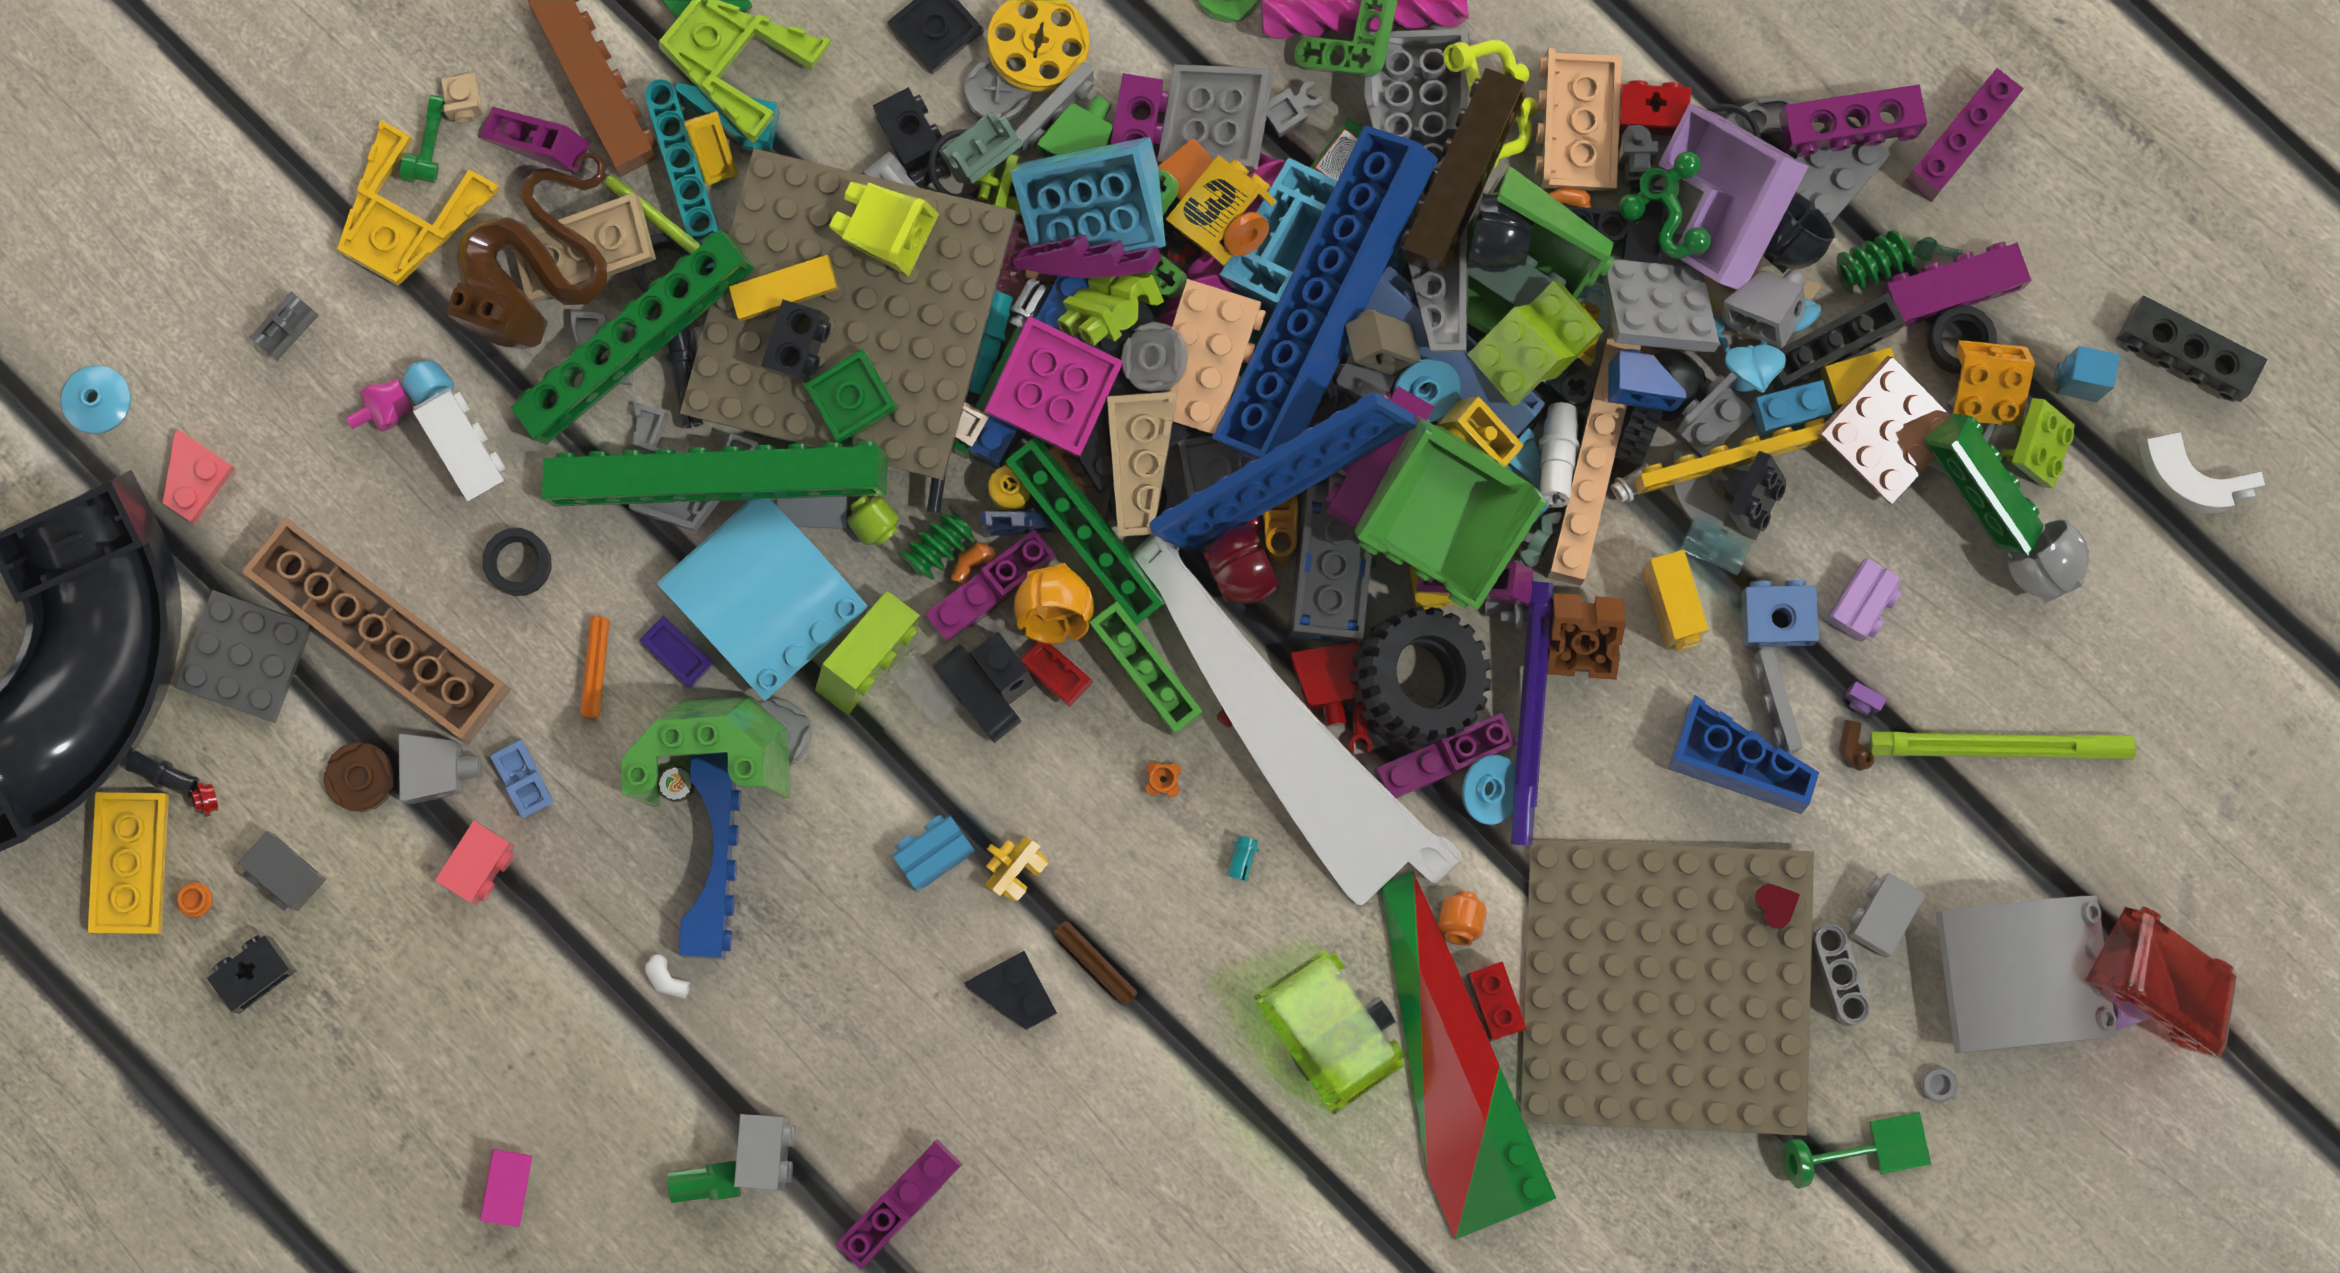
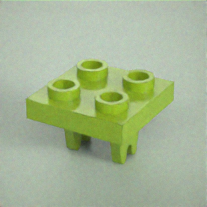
[2001,398,2075,489]

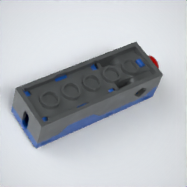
[1288,423,1372,644]

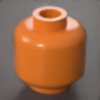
[1438,891,1487,946]

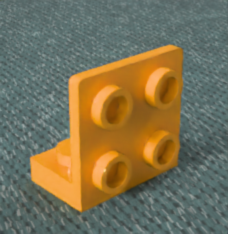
[1952,340,2035,426]

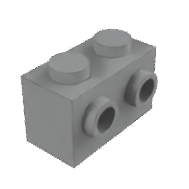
[1848,873,1926,958]

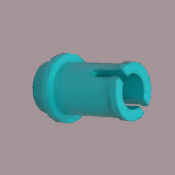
[1226,835,1260,882]

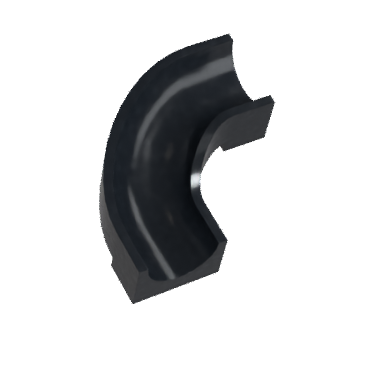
[0,470,182,852]

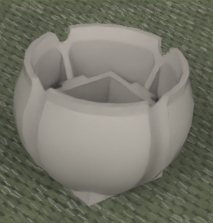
[2005,519,2089,603]

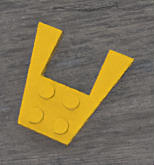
[337,120,500,286]

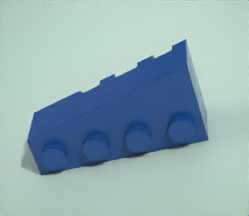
[1668,695,1819,814]

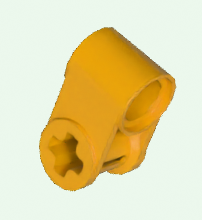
[1262,495,1298,564]

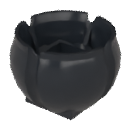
[1468,192,1534,273]
[1763,192,1835,273]

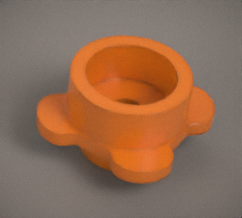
[1145,761,1181,797]

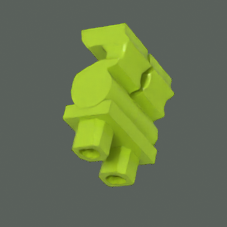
[1057,272,1164,346]

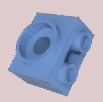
[1741,580,1819,648]

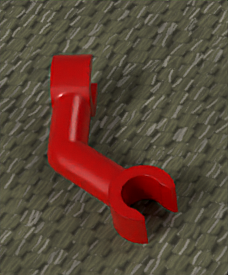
[1349,701,1372,754]

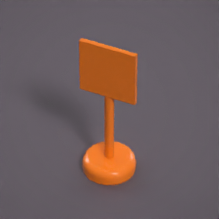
[1158,138,1269,256]

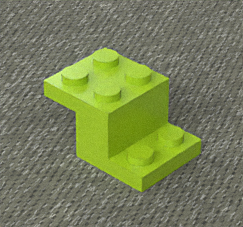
[1467,280,1604,406]

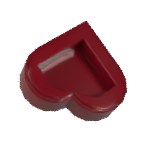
[1755,884,1800,929]

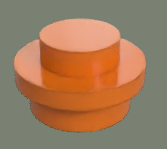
[177,882,213,918]

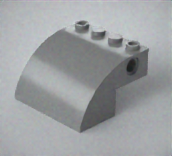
[1936,895,2117,1054]

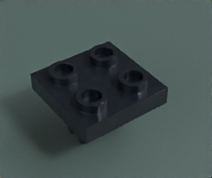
[1716,451,1787,540]

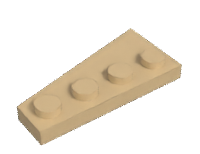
[1107,391,1178,537]

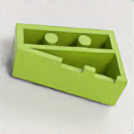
[815,591,920,715]

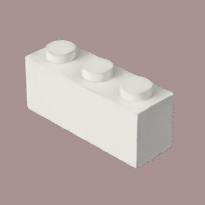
[413,387,506,502]

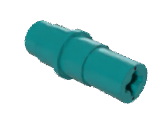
[968,291,1013,397]

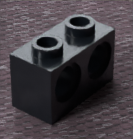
[761,299,831,383]

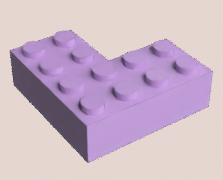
[1658,103,1809,290]

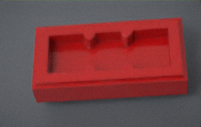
[1020,641,1093,708]

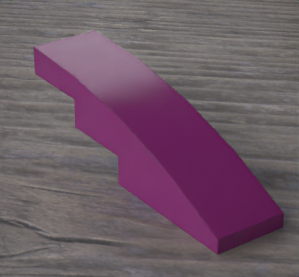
[1013,234,1161,278]

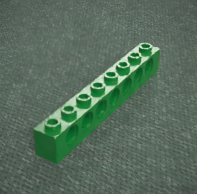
[510,230,756,445]

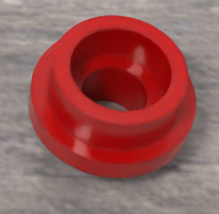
[191,782,218,817]

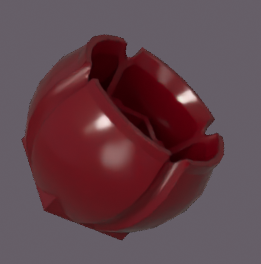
[1204,523,1280,604]

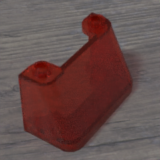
[2085,906,2237,1059]

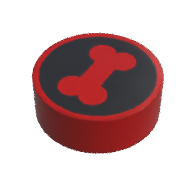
[1168,238,1202,274]

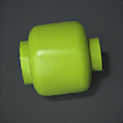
[847,496,899,547]

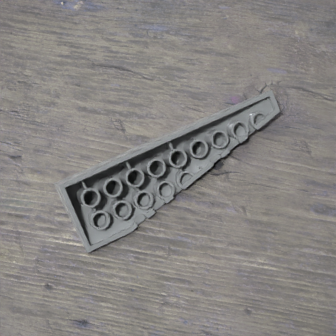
[1364,29,1471,353]

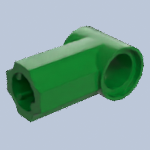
[667,1161,741,1203]

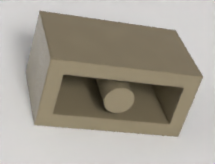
[1345,310,1421,376]

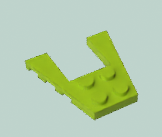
[659,0,831,143]

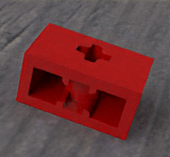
[1619,80,1691,136]
[1466,961,1527,1042]

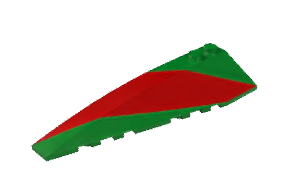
[1381,871,1556,1240]

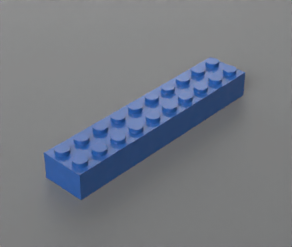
[1212,125,1438,460]

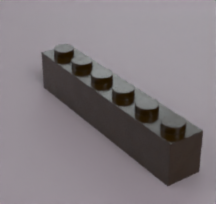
[1400,68,1526,276]

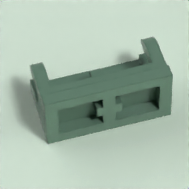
[939,112,1024,184]

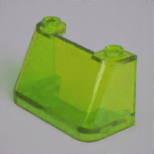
[1253,949,1406,1115]

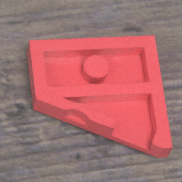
[163,429,235,524]

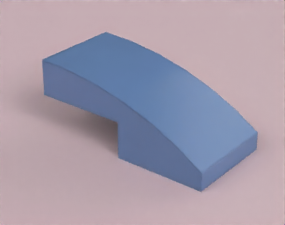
[490,738,554,819]

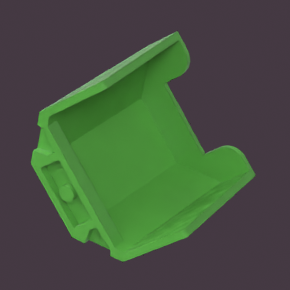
[1467,166,1614,334]
[1354,416,1547,609]
[621,696,790,807]

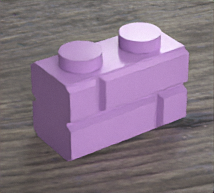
[1826,558,1902,642]

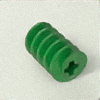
[1836,230,1916,294]
[897,506,976,580]

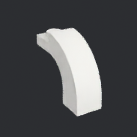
[2138,432,2265,513]

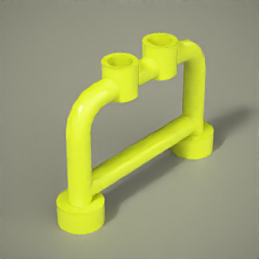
[1443,40,1538,170]

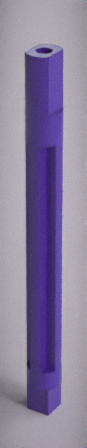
[1511,581,1553,846]

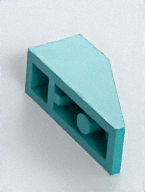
[675,82,780,152]

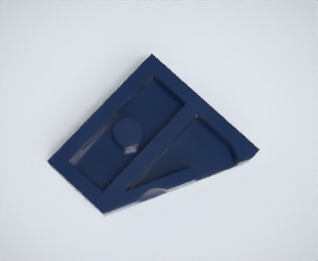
[980,508,1053,537]

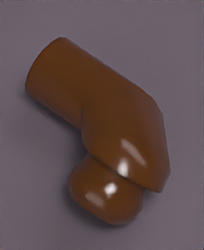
[1839,720,1874,771]

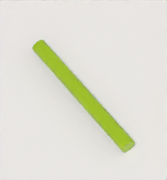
[604,175,701,254]

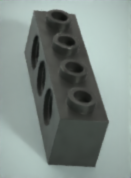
[1771,292,1905,392]
[2116,295,2268,402]

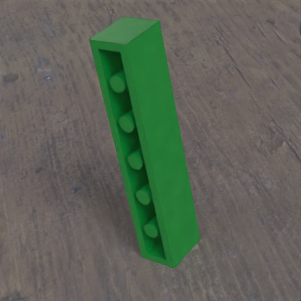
[1005,438,1165,625]

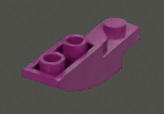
[924,530,1056,644]
[1373,713,1517,799]
[835,1139,963,1270]

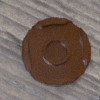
[323,742,396,812]

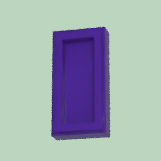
[639,615,714,689]

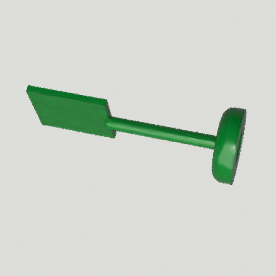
[1784,1112,1931,1189]

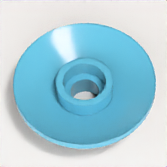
[1393,358,1461,422]
[61,366,131,434]
[1462,754,1516,825]

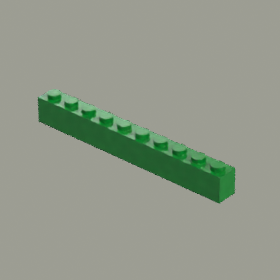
[541,441,888,507]

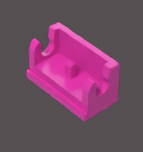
[479,1149,533,1227]

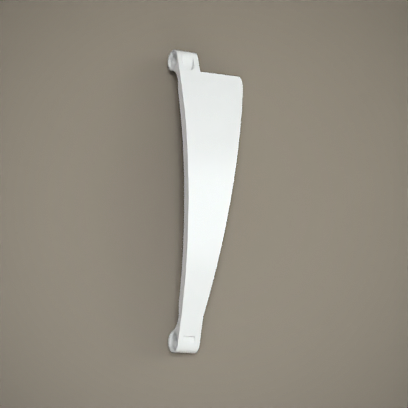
[1133,534,1462,905]

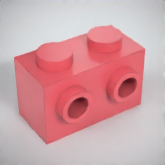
[435,821,515,905]

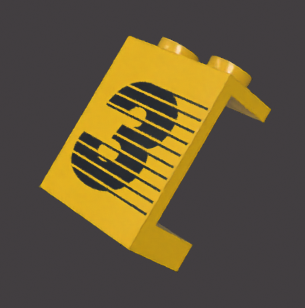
[1166,155,1277,266]

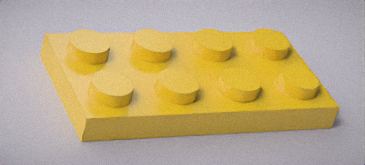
[88,792,169,935]

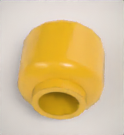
[988,465,1033,512]

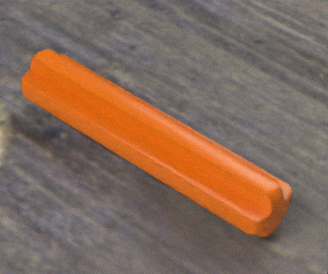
[580,616,610,719]

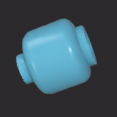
[402,360,454,406]

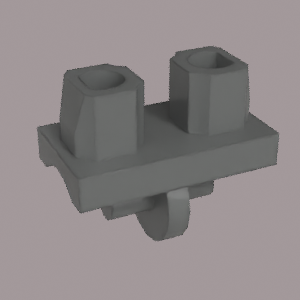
[1618,125,1658,185]
[250,291,319,361]

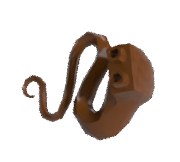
[447,152,607,350]

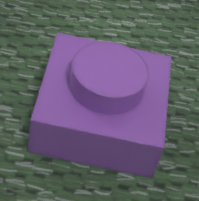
[1844,682,1887,716]

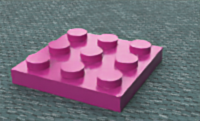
[983,316,1123,457]

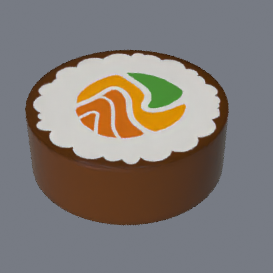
[658,766,694,802]

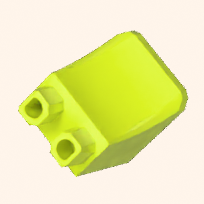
[829,182,939,277]

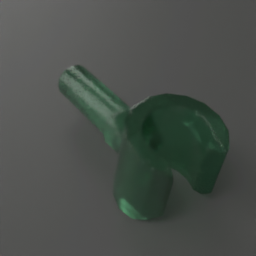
[1913,237,1964,261]

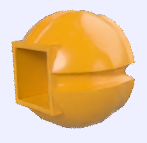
[1014,563,1094,644]

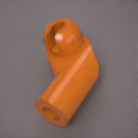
[1548,187,1592,208]
[950,542,996,585]

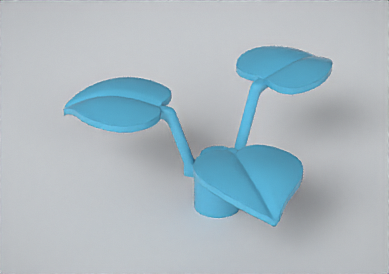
[1713,299,1821,393]

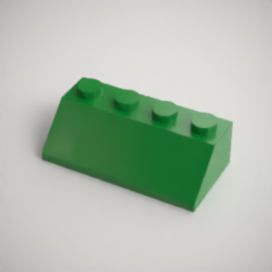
[1923,413,2044,555]

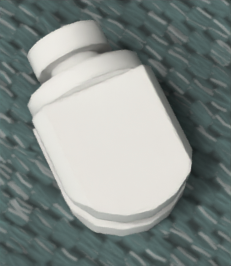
[1009,278,1052,328]

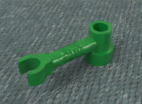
[400,95,445,183]

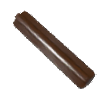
[1054,921,1137,1005]

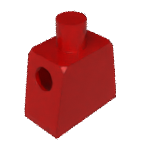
[1290,642,1358,727]

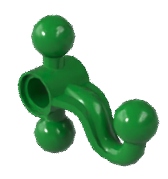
[1618,151,1711,259]

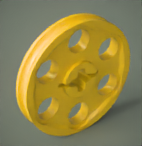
[987,0,1090,92]

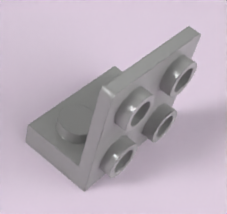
[1675,372,1754,458]

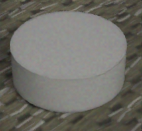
[1920,1066,1958,1102]

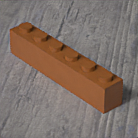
[528,0,658,177]

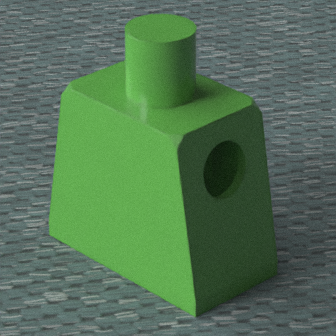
[1037,96,1113,158]

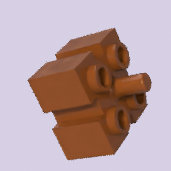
[1548,593,1626,680]

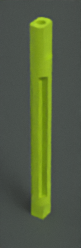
[1869,732,2136,760]

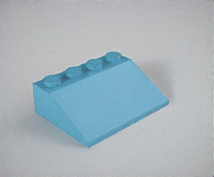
[1010,137,1165,252]

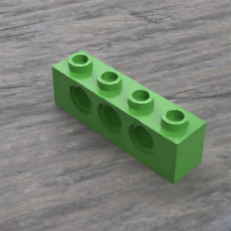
[1089,602,1203,738]

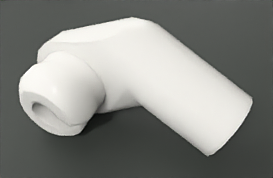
[645,954,691,999]

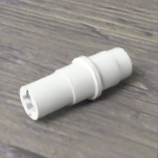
[1538,402,1580,507]

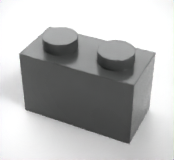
[238,831,326,911]

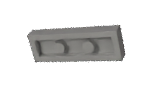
[1015,62,1094,152]
[1751,647,1803,754]

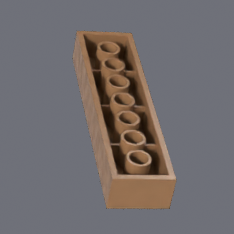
[242,517,512,744]

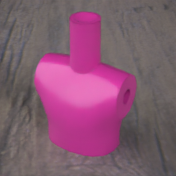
[346,378,413,431]

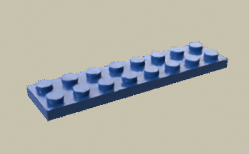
[1149,392,1417,554]

